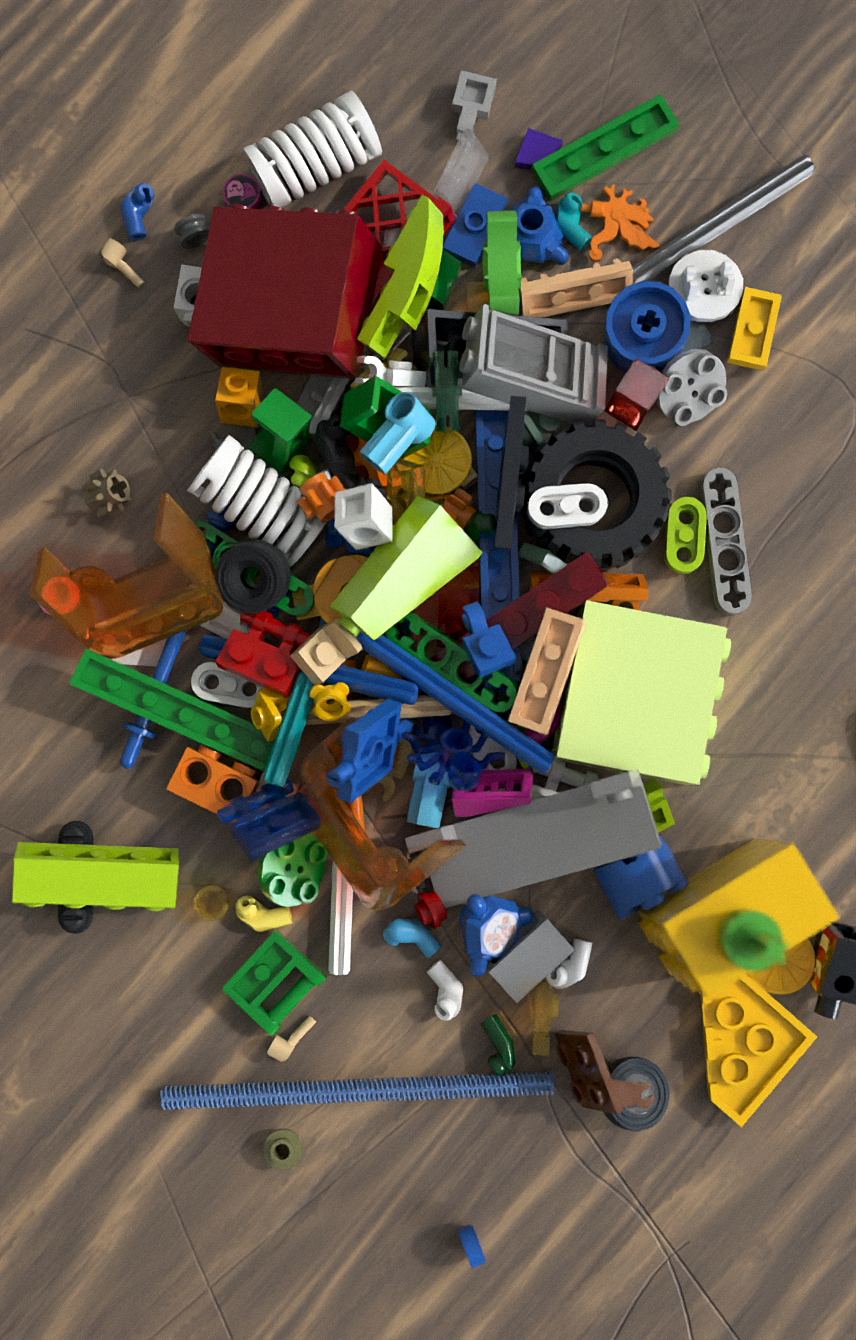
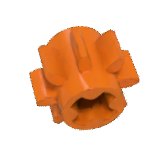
[297,473,345,523]
[435,488,477,530]

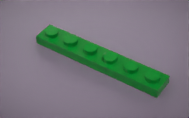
[69,648,301,771]

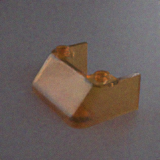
[29,492,224,659]
[294,717,466,910]

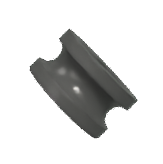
[174,214,210,248]

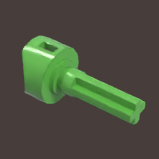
[719,909,788,971]

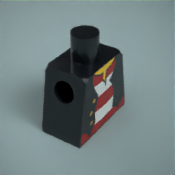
[808,921,856,1019]

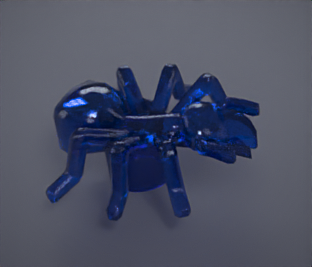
[402,715,505,792]

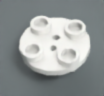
[668,250,743,322]

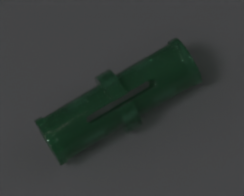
[432,351,462,432]

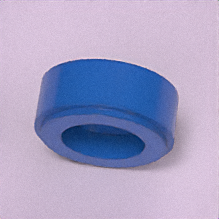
[457,1224,486,1269]

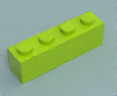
[12,842,179,911]

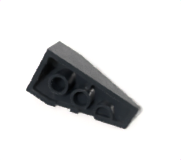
[412,309,568,388]

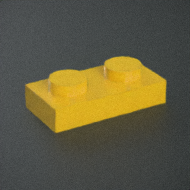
[726,287,782,371]

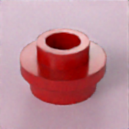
[414,891,448,929]

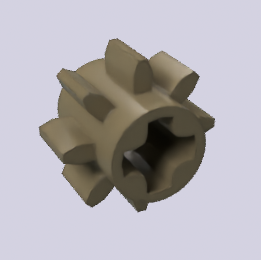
[82,469,131,517]

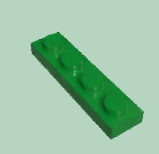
[531,94,680,202]

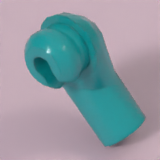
[556,192,592,251]

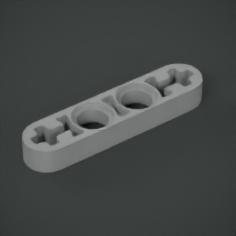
[700,468,752,616]

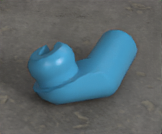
[383,918,442,959]

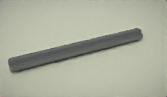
[632,155,816,284]

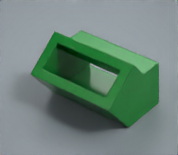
[428,250,461,310]

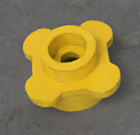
[310,682,351,721]

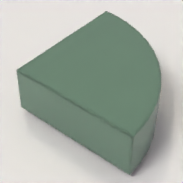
[518,542,567,576]

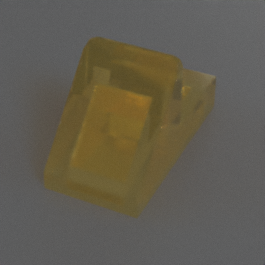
[387,458,445,527]

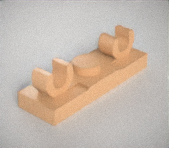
[519,259,633,318]
[508,608,586,735]

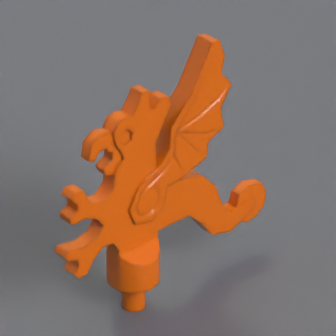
[580,184,660,262]

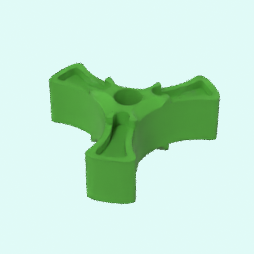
[482,210,522,315]

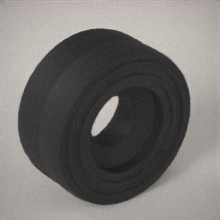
[215,540,291,614]

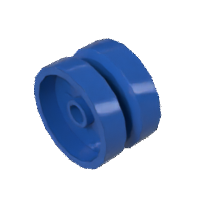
[603,281,691,378]

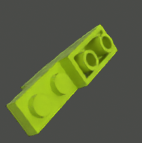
[357,195,444,358]

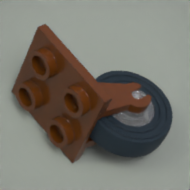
[555,1030,669,1131]

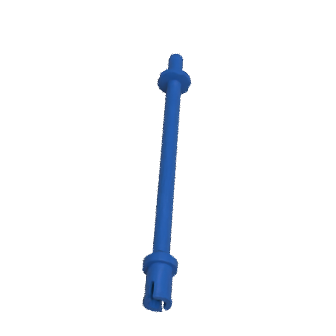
[120,486,237,769]

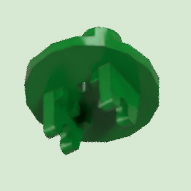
[257,829,328,907]

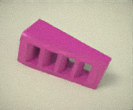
[452,769,533,817]

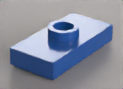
[443,183,508,268]

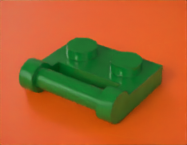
[221,929,327,1036]

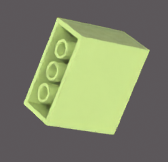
[551,600,731,785]

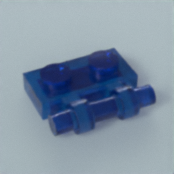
[217,778,321,861]

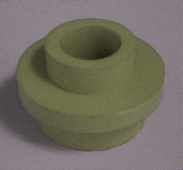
[263,1128,303,1170]

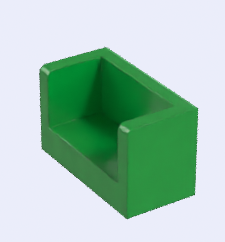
[340,375,433,461]
[248,388,312,475]

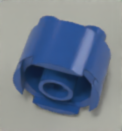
[594,834,689,920]

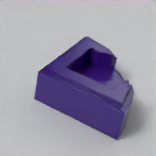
[515,128,563,169]

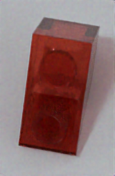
[604,358,670,431]
[437,561,479,648]

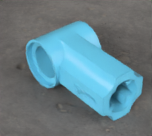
[359,392,435,475]
[407,747,457,828]

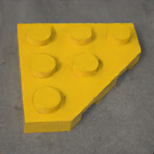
[700,975,817,1127]

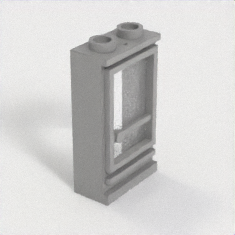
[459,304,608,426]

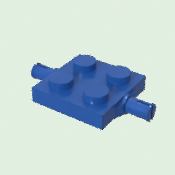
[327,698,413,803]

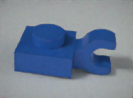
[461,601,516,678]

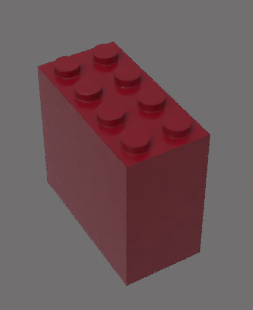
[187,204,383,379]

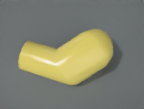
[235,895,293,932]

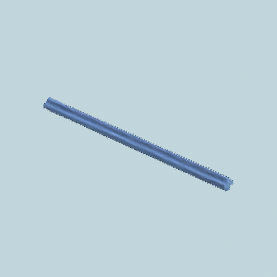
[160,1072,554,1110]

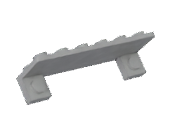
[405,770,661,908]

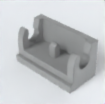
[297,375,355,441]
[487,910,575,1003]

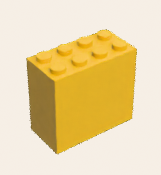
[638,838,840,999]

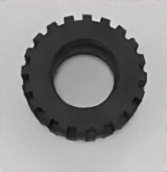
[521,419,672,572]

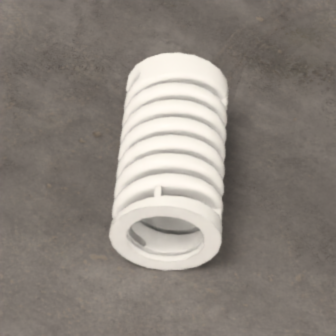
[242,90,382,208]
[187,435,326,567]

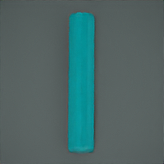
[263,672,315,787]

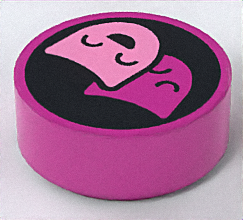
[223,174,262,209]

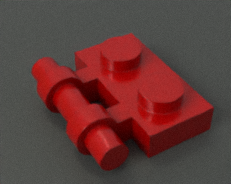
[215,611,311,698]

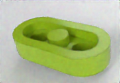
[664,497,707,574]

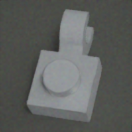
[452,70,497,145]

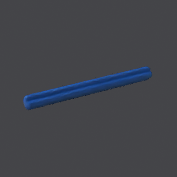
[355,633,555,774]
[199,634,419,705]

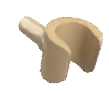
[101,238,145,289]
[267,1015,316,1061]

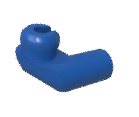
[120,183,155,241]

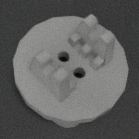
[655,349,728,426]

